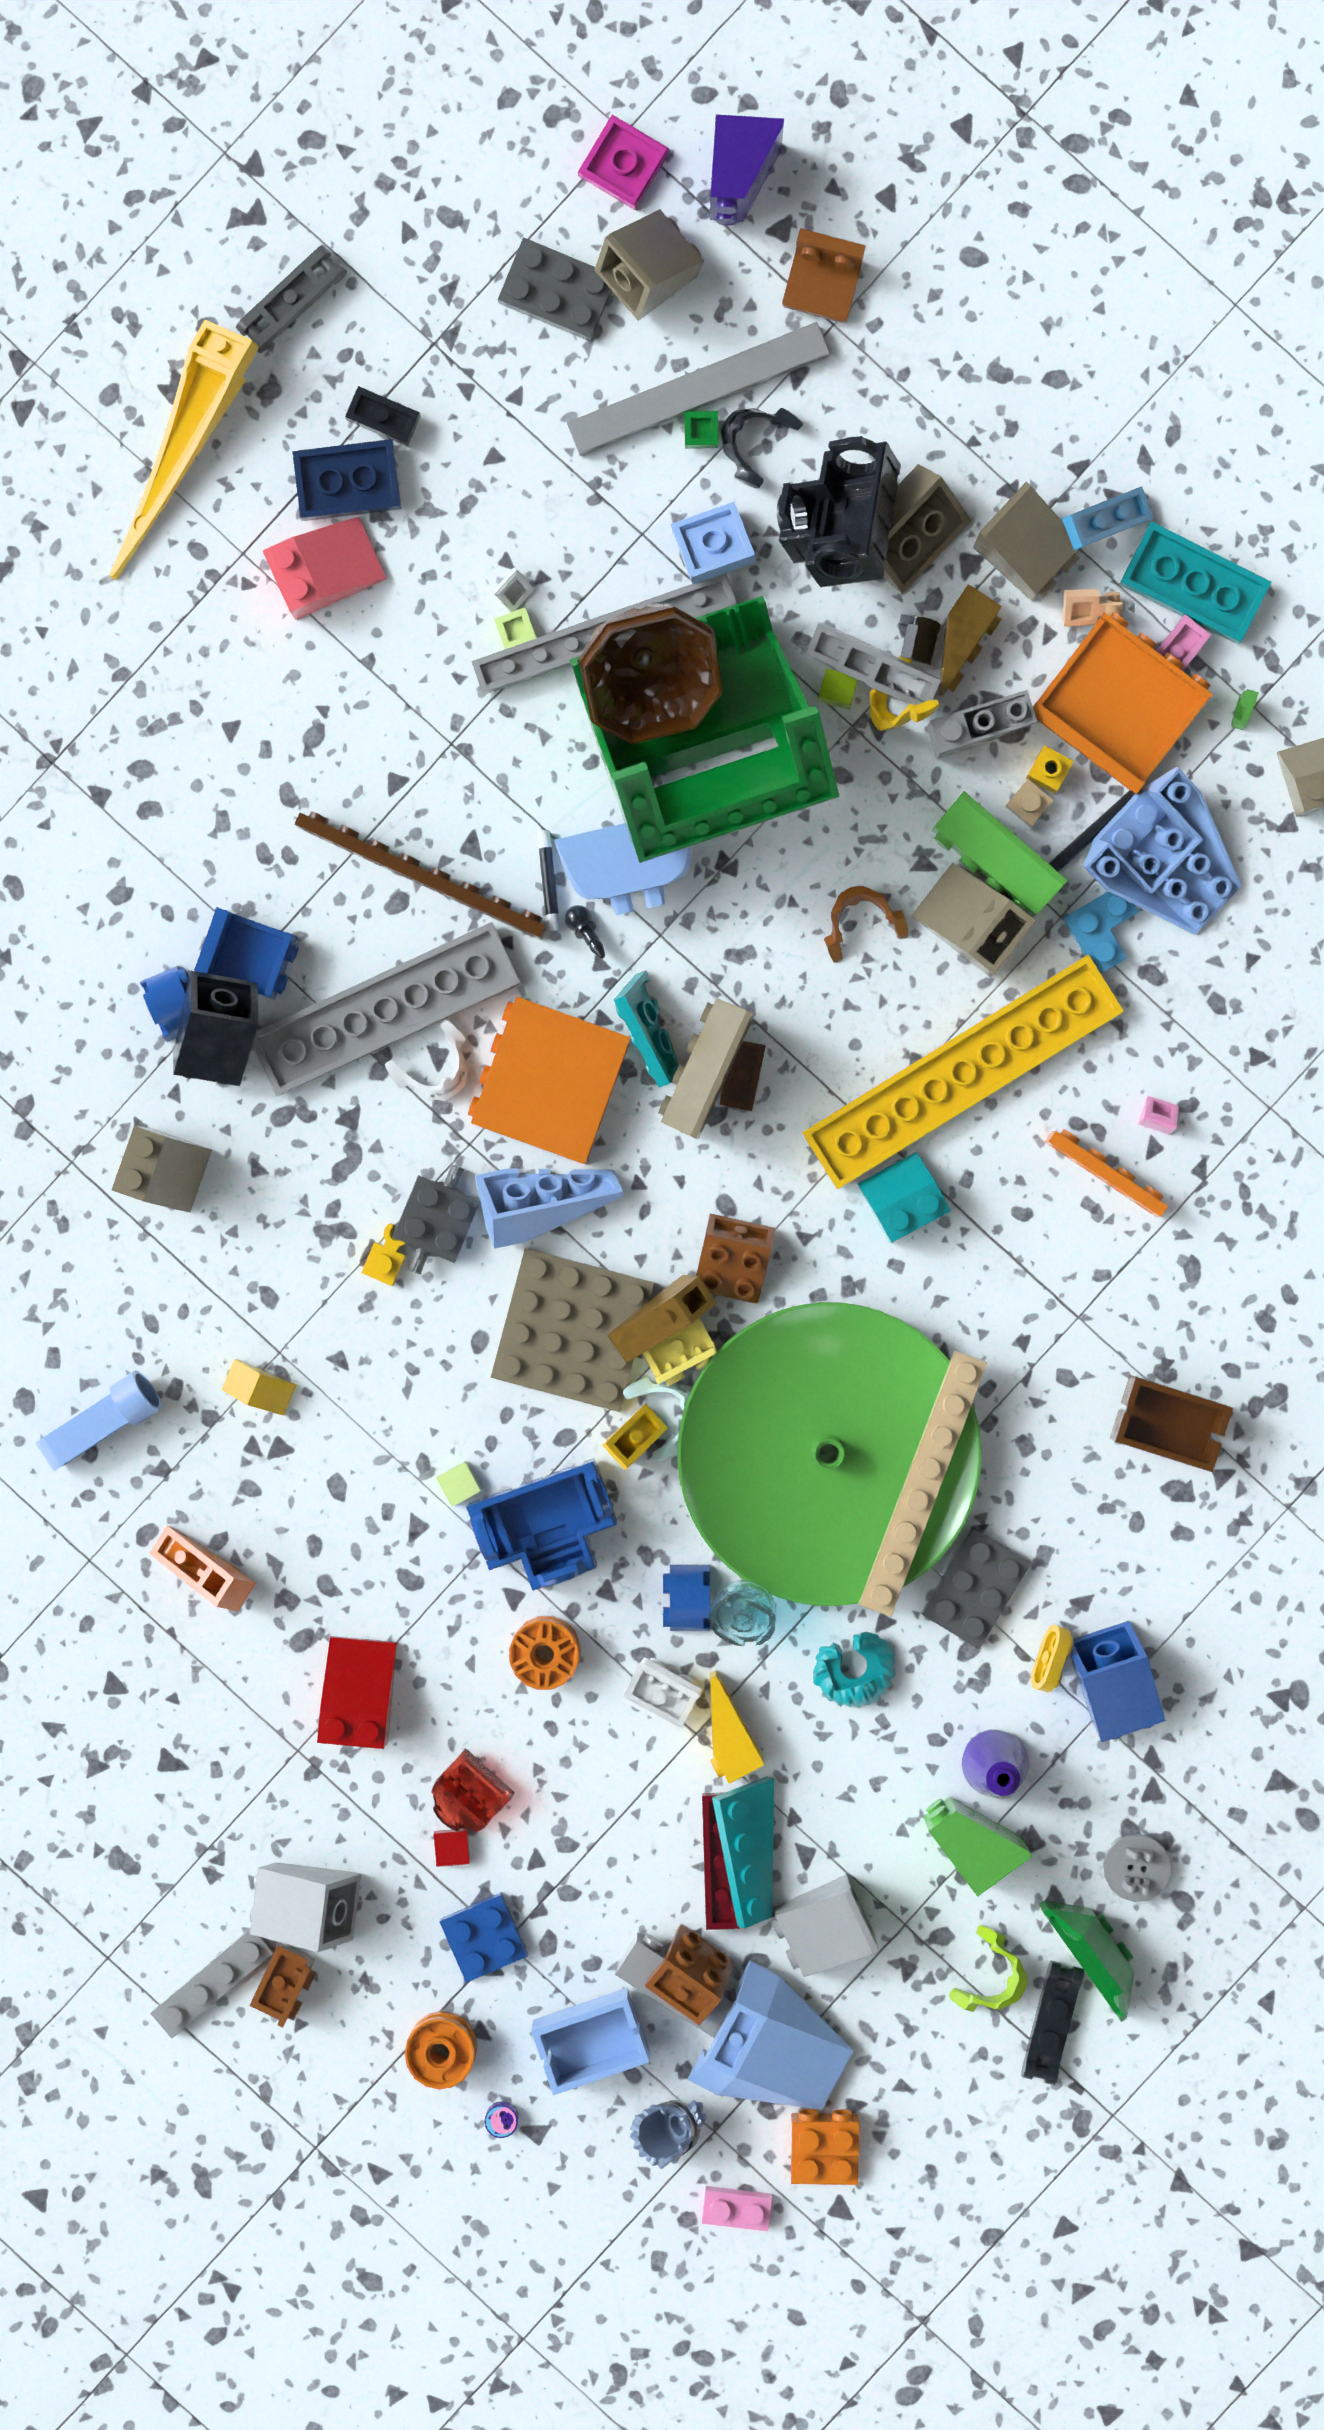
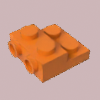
[791,2109,859,2185]

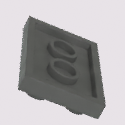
[497,237,612,342]
[921,1527,1031,1649]

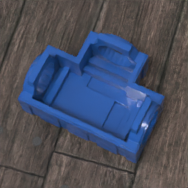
[466,1458,618,1591]

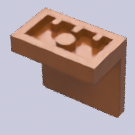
[782,228,866,323]
[696,1213,775,1303]
[645,1924,734,2026]

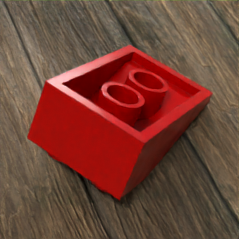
[317,1636,397,1749]

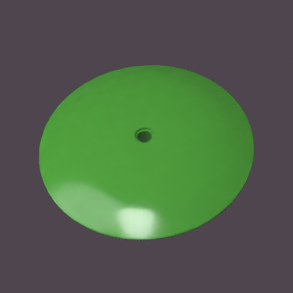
[677,1302,982,1606]

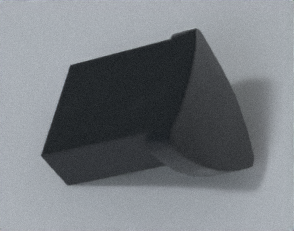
[899,614,941,665]

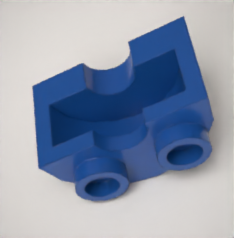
[140,965,189,1042]
[663,1565,710,1631]

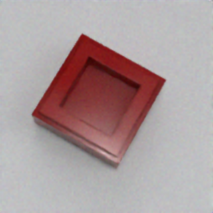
[433,1828,470,1867]

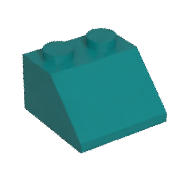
[857,1152,951,1243]

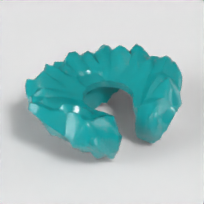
[813,1632,896,1708]

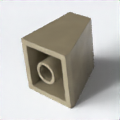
[594,209,704,321]
[973,481,1080,601]
[111,1126,212,1213]

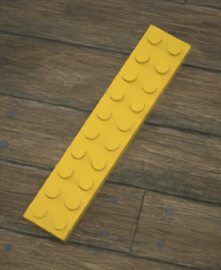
[802,954,1124,1190]

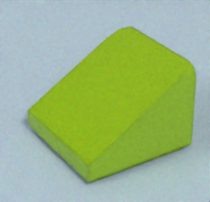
[817,668,858,710]

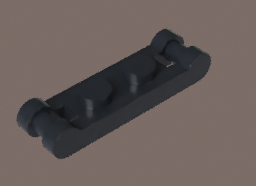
[1021,1960,1084,2086]

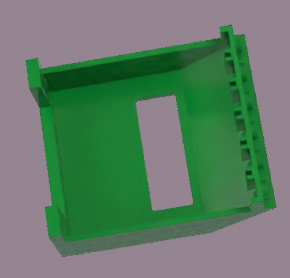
[570,596,840,863]

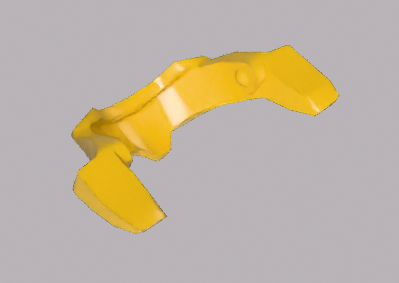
[870,656,939,731]

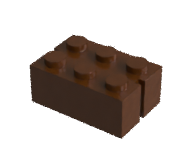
[1110,1375,1233,1473]

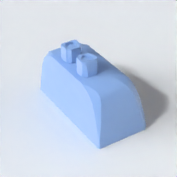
[554,823,692,915]

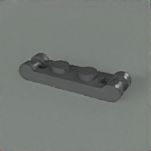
[236,245,347,353]

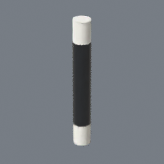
[537,830,561,932]

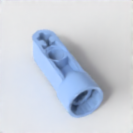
[36,1370,162,1471]

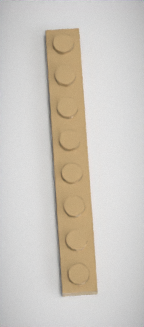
[859,1350,987,1617]

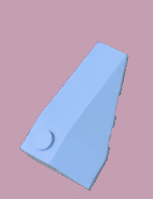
[475,1168,623,1249]

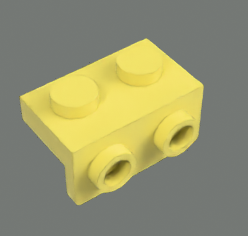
[643,1317,718,1386]

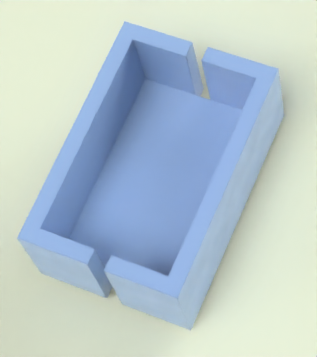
[531,1987,650,2095]

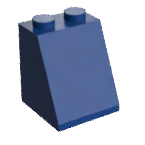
[1069,1621,1166,1742]

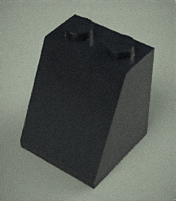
[173,970,258,1086]

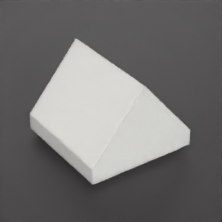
[490,568,534,613]

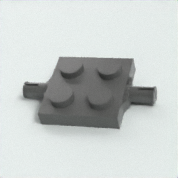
[392,1164,480,1275]

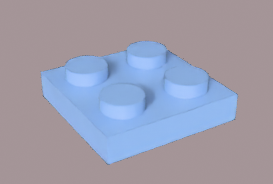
[671,502,756,585]

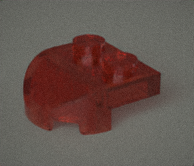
[431,1748,515,1832]

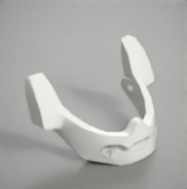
[385,1018,469,1101]

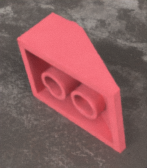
[262,517,387,620]

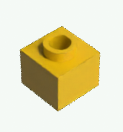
[1025,745,1074,794]

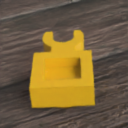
[361,1223,407,1286]

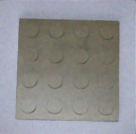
[490,1248,655,1412]

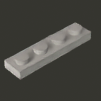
[150,1928,275,2039]

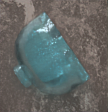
[709,1580,777,1646]

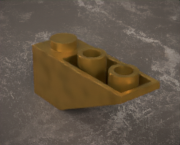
[938,584,1002,697]
[607,1275,717,1362]

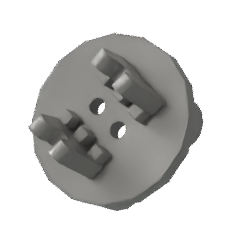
[1103,1834,1171,1902]

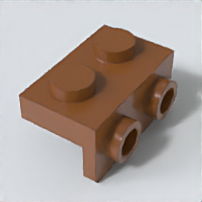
[249,1942,317,2028]

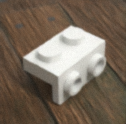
[620,1658,703,1732]

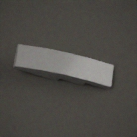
[805,622,942,705]

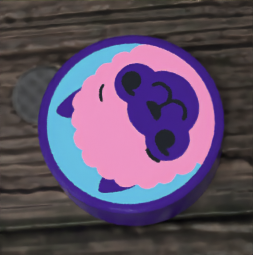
[484,2101,519,2138]

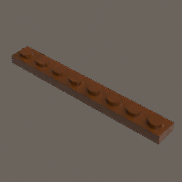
[294,811,547,940]

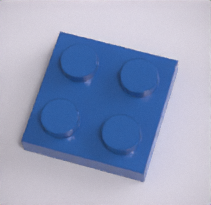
[439,1892,528,1983]

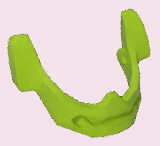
[949,1925,1028,2012]

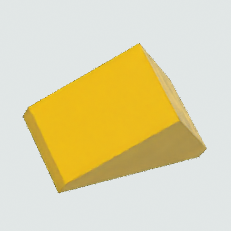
[222,1359,297,1416]

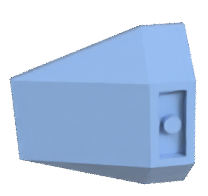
[1083,767,1241,935]
[688,1960,853,2110]

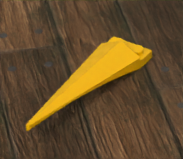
[110,320,259,581]

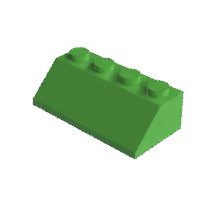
[931,791,1068,918]

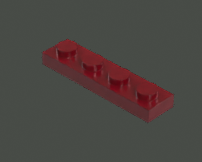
[702,1792,739,1930]

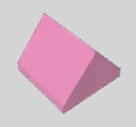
[1138,1096,1179,1135]

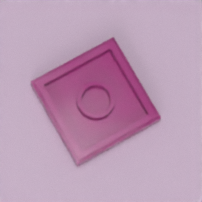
[577,114,670,210]

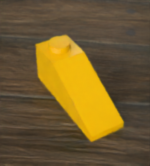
[710,1671,765,1784]

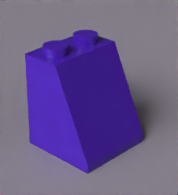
[710,114,784,226]

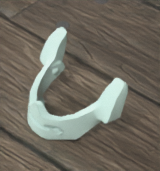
[623,1377,692,1462]

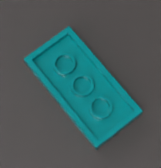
[1119,521,1272,645]

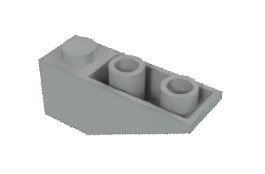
[927,690,1037,759]

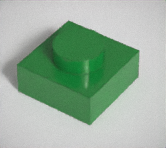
[684,411,718,449]

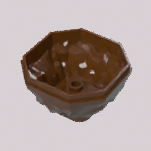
[579,602,724,745]

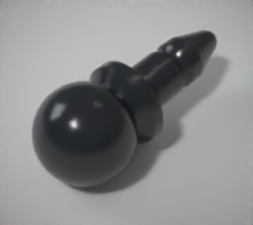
[565,905,605,959]

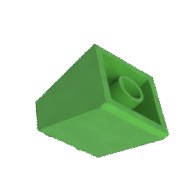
[923,1797,1033,1897]

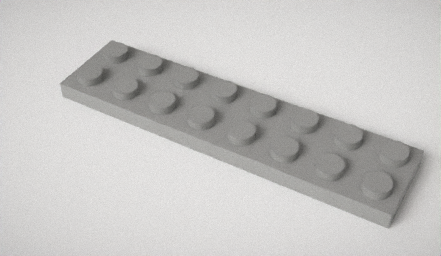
[253,922,521,1096]

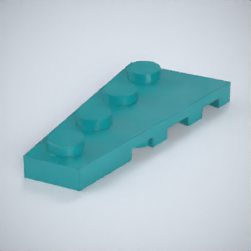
[712,1776,774,1929]

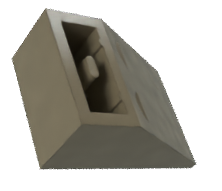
[911,862,1036,978]

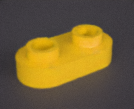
[1031,1625,1073,1693]

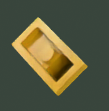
[602,1403,668,1470]

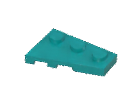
[613,970,679,1088]

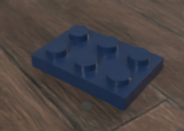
[292,439,402,521]

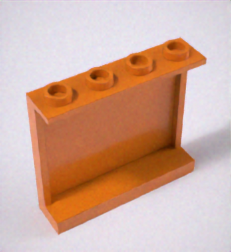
[1033,612,1213,794]
[468,996,631,1165]

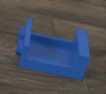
[194,907,299,1000]

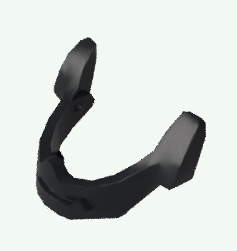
[721,408,803,488]

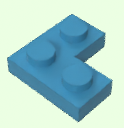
[1062,892,1139,973]

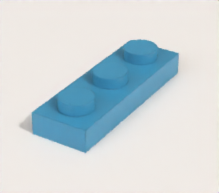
[1062,486,1154,551]

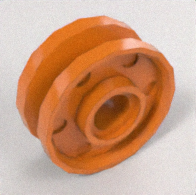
[509,1616,581,1690]
[404,2011,478,2090]

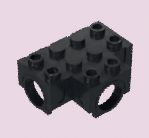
[777,436,901,588]

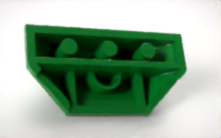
[1039,1900,1135,2022]

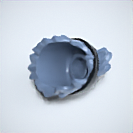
[630,2100,706,2169]

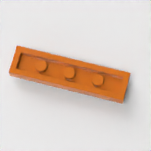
[1045,1129,1168,1217]

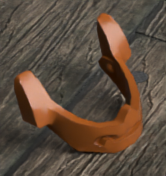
[824,886,909,963]

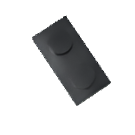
[345,386,421,447]

